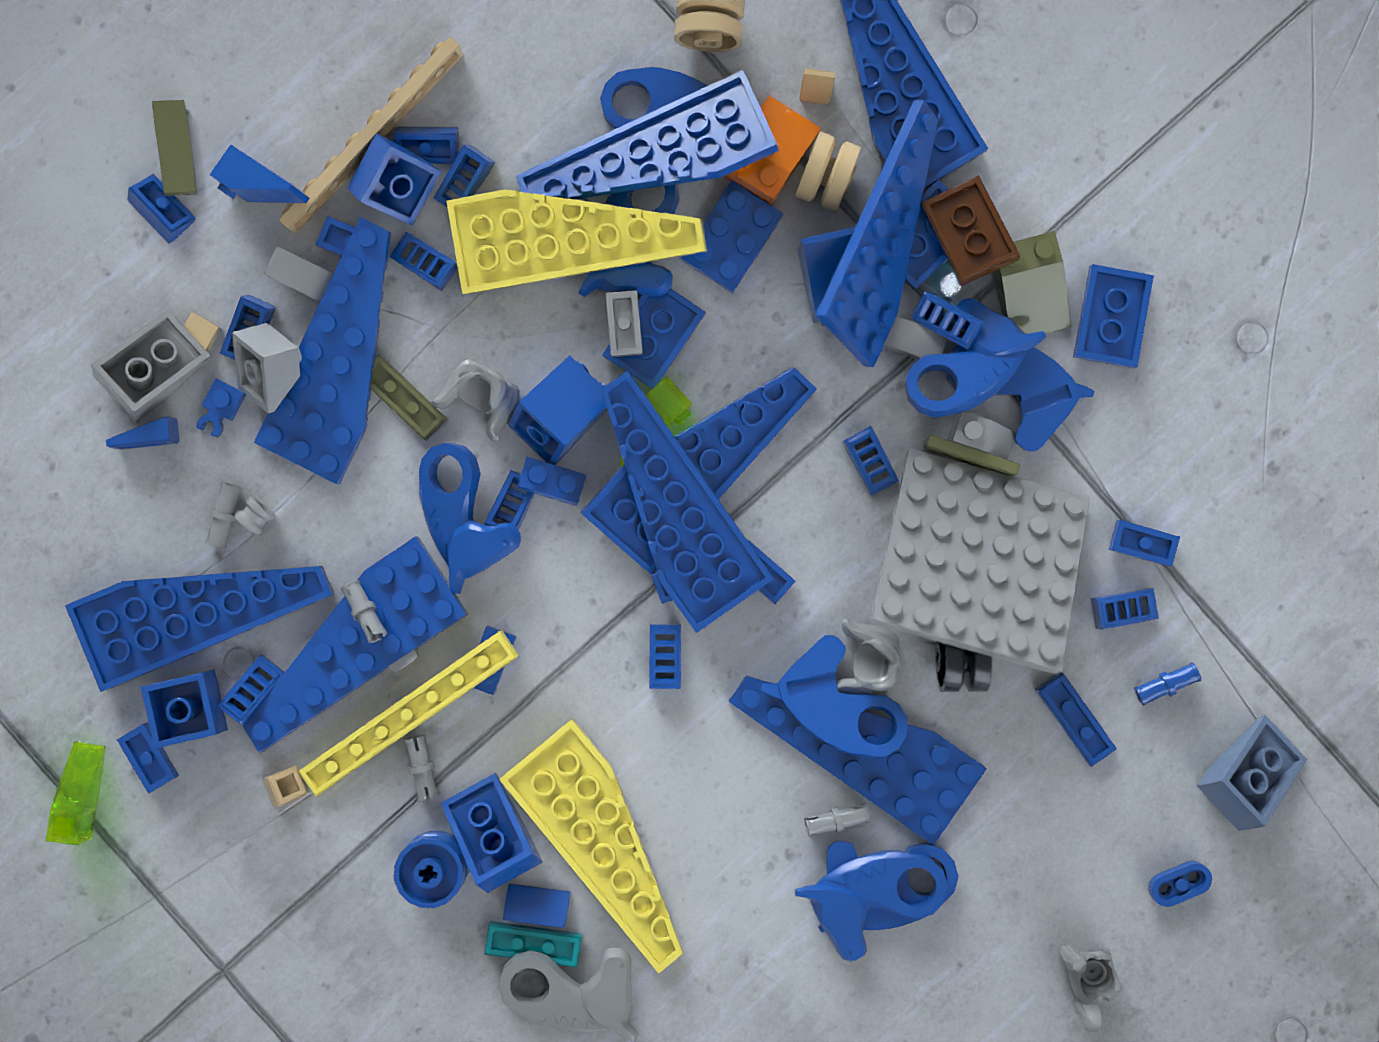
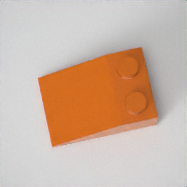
[723,96,821,206]

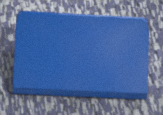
[393,126,459,164]
[127,174,196,243]
[503,883,570,928]

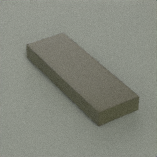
[152,100,197,196]
[370,354,448,441]
[923,434,1021,476]

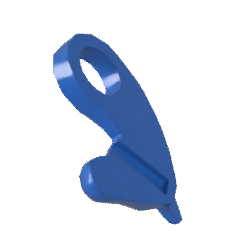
[600,67,708,129]
[579,184,680,297]
[905,298,1046,418]
[946,345,1094,452]
[419,443,521,594]
[760,635,908,758]
[818,840,959,933]
[795,850,948,962]

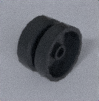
[935,641,992,692]

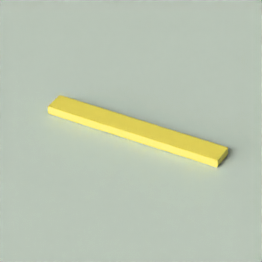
[298,630,520,797]

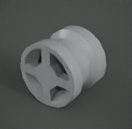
[234,496,276,535]

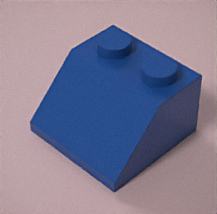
[347,133,442,225]

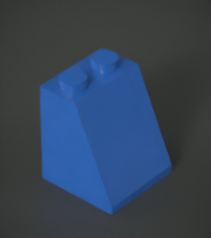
[797,227,856,326]
[508,355,608,465]

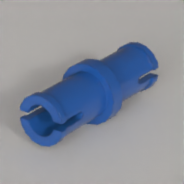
[1134,662,1202,706]

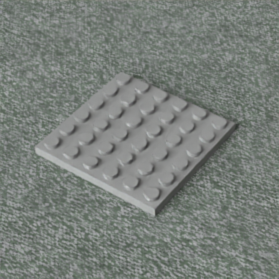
[870,448,1090,674]

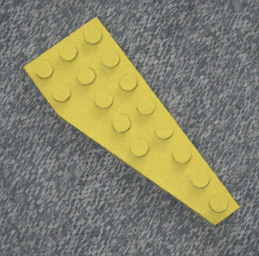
[446,189,707,295]
[499,718,683,974]

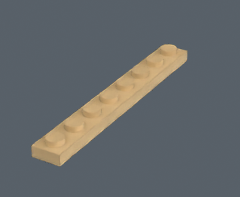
[279,37,463,234]

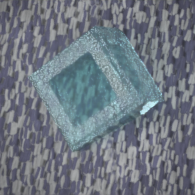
[926,260,965,301]

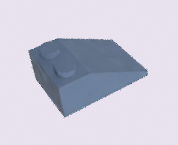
[1197,715,1307,831]

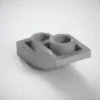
[263,246,334,301]
[883,316,948,360]

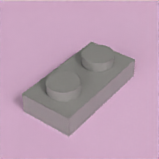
[606,290,643,358]

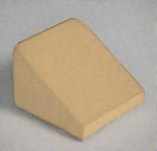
[799,68,836,105]
[262,765,308,807]

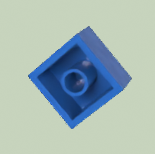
[141,669,228,749]

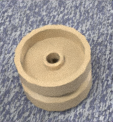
[674,0,745,52]
[795,131,862,213]

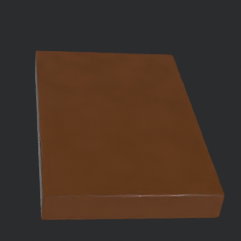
[921,175,1020,287]

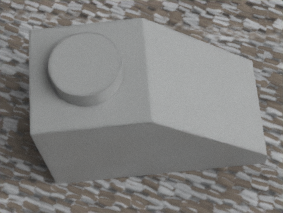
[948,411,1016,460]

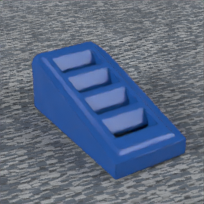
[433,145,496,207]
[389,231,458,291]
[912,291,985,350]
[220,295,276,360]
[106,416,180,450]
[842,426,899,496]
[484,470,535,530]
[1091,588,1159,630]
[649,624,681,689]
[218,654,285,724]

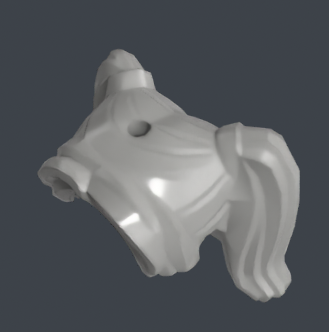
[432,359,520,442]
[836,619,901,696]
[1059,944,1121,1032]

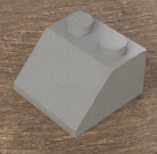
[232,323,302,414]

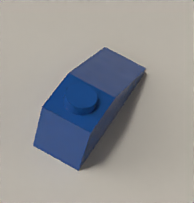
[210,145,310,203]

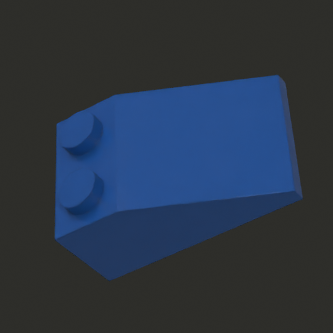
[441,773,543,893]

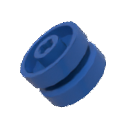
[394,830,469,908]

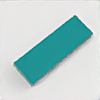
[484,921,582,968]

